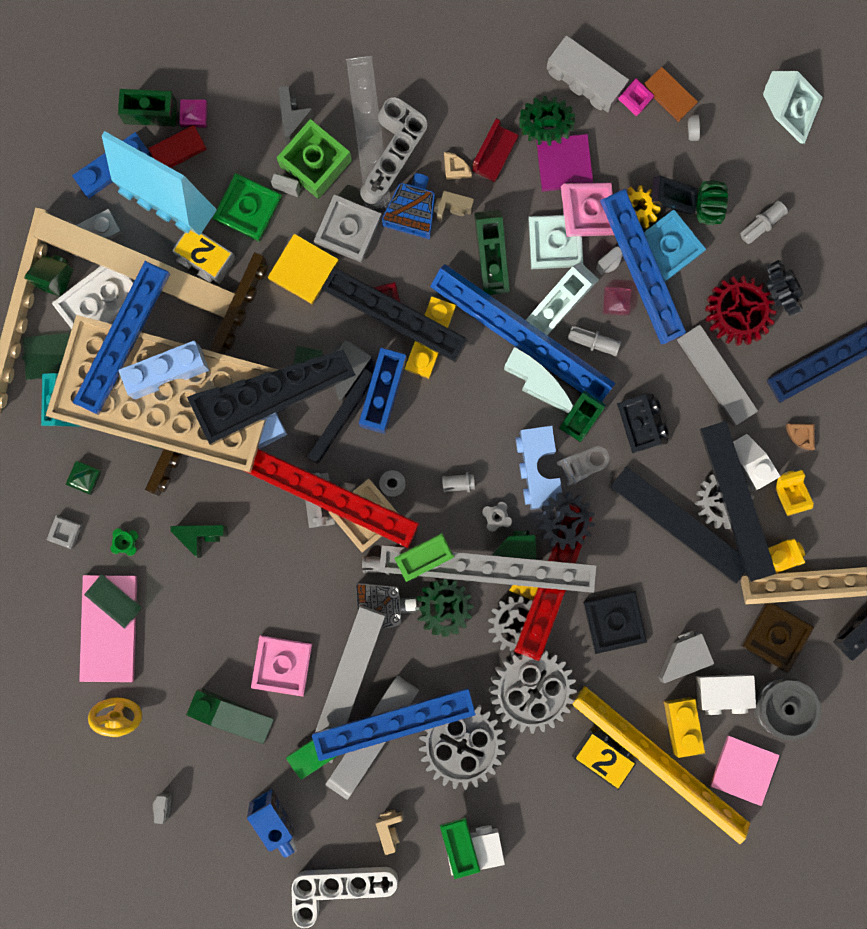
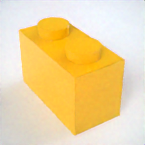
[664,697,705,758]

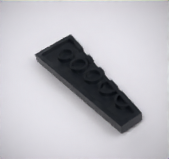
[187,350,355,446]

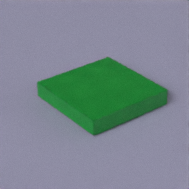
[213,173,282,242]

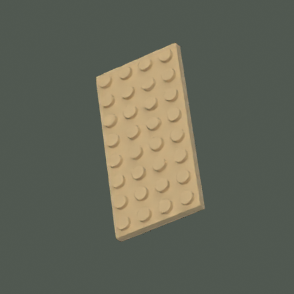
[46,315,278,473]

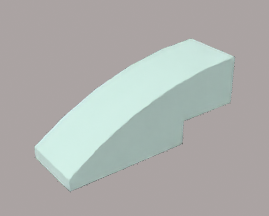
[504,347,573,414]

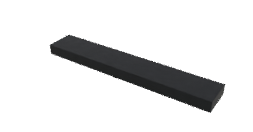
[321,267,469,363]
[699,421,777,582]
[610,466,746,584]

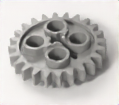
[489,648,577,734]
[419,705,505,790]

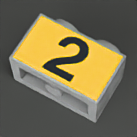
[172,230,236,284]

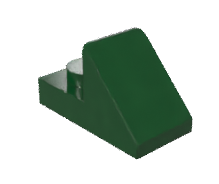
[170,525,227,558]

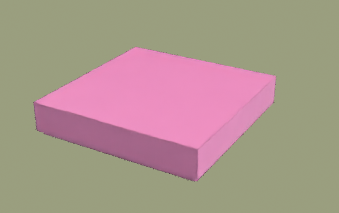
[561,183,614,237]
[251,635,313,696]
[709,735,780,806]

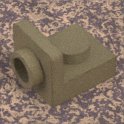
[433,191,474,222]

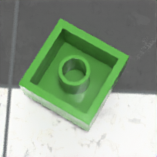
[277,119,352,199]

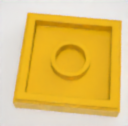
[268,234,339,305]

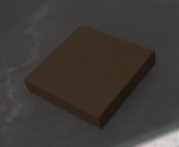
[741,603,814,673]

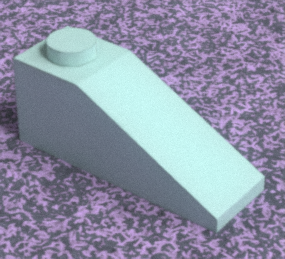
[526,262,599,335]

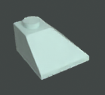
[763,71,823,143]

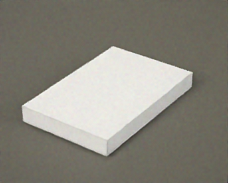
[52,266,134,329]

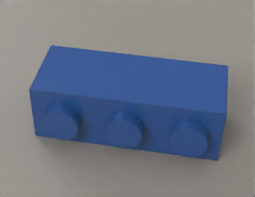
[359,348,407,434]

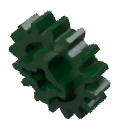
[519,96,575,146]
[415,579,473,637]

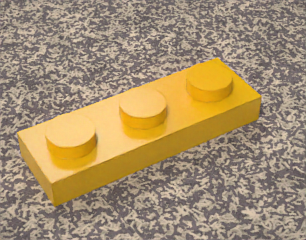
[405,297,456,379]

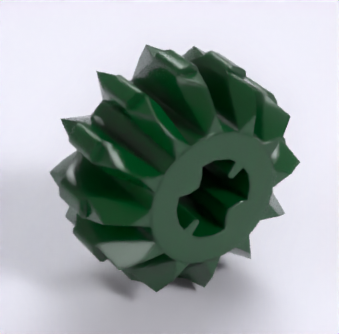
[696,180,729,225]

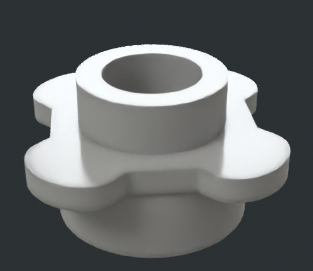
[482,502,512,532]

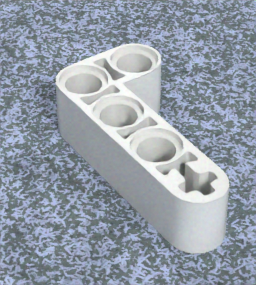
[292,867,398,928]

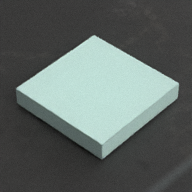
[529,215,583,269]

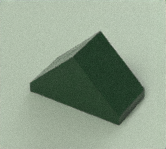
[559,390,606,442]

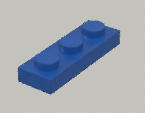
[72,132,151,199]

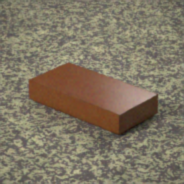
[644,67,698,122]

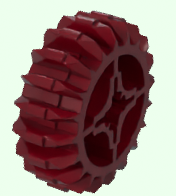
[705,275,777,346]

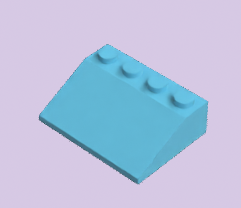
[102,131,217,236]

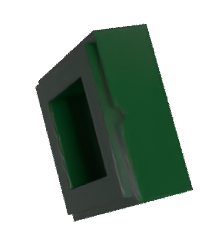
[65,461,102,495]

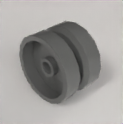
[753,678,821,740]

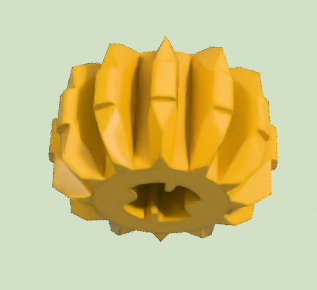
[627,185,661,229]

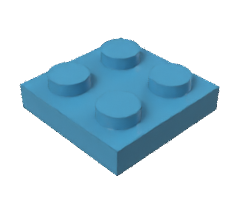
[644,210,706,282]

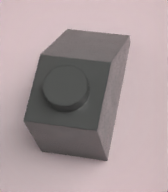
[331,339,373,403]

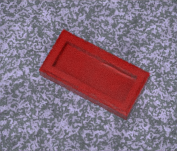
[148,125,207,168]

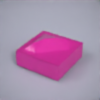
[618,79,654,116]
[180,99,207,128]

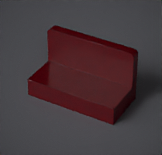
[472,118,519,182]

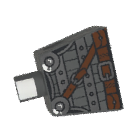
[356,583,417,630]

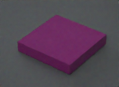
[536,134,593,192]

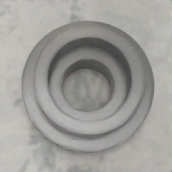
[379,470,406,497]

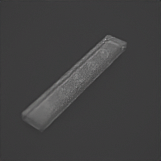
[346,56,391,209]

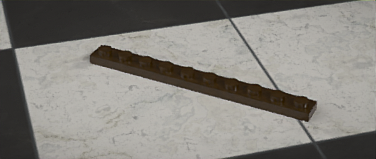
[145,252,268,496]

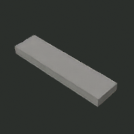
[677,325,758,426]

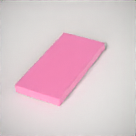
[79,575,137,682]

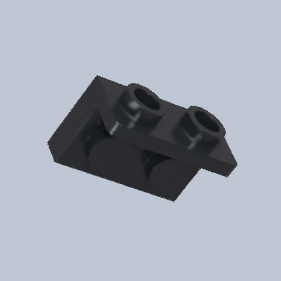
[617,394,669,454]
[833,609,867,661]

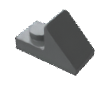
[278,86,314,145]

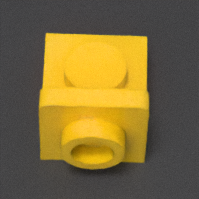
[768,538,805,573]

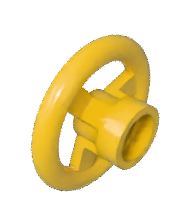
[88,698,143,737]

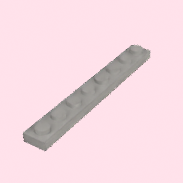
[379,545,596,593]

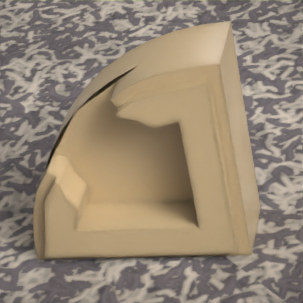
[444,152,472,180]

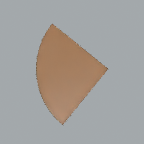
[786,424,815,451]

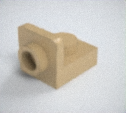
[376,810,404,855]

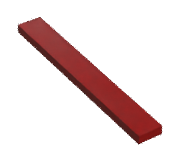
[244,448,420,548]

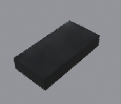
[652,175,698,214]

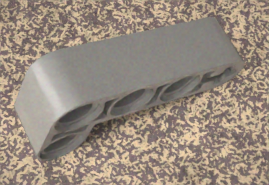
[360,97,428,204]

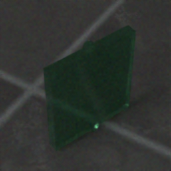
[22,333,69,380]

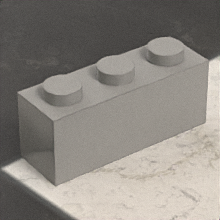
[546,35,629,112]

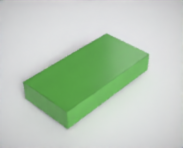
[394,533,455,582]

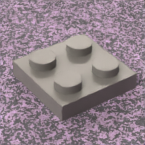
[314,195,382,263]

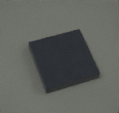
[583,591,647,654]

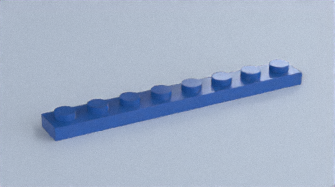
[430,264,615,401]

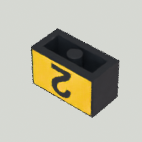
[572,730,637,790]

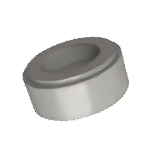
[688,114,700,141]

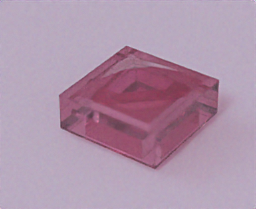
[603,287,631,316]

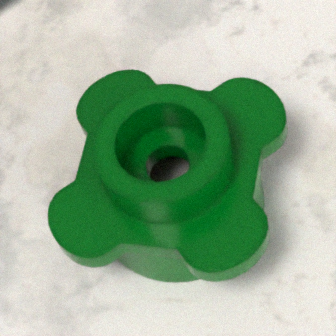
[110,528,139,556]

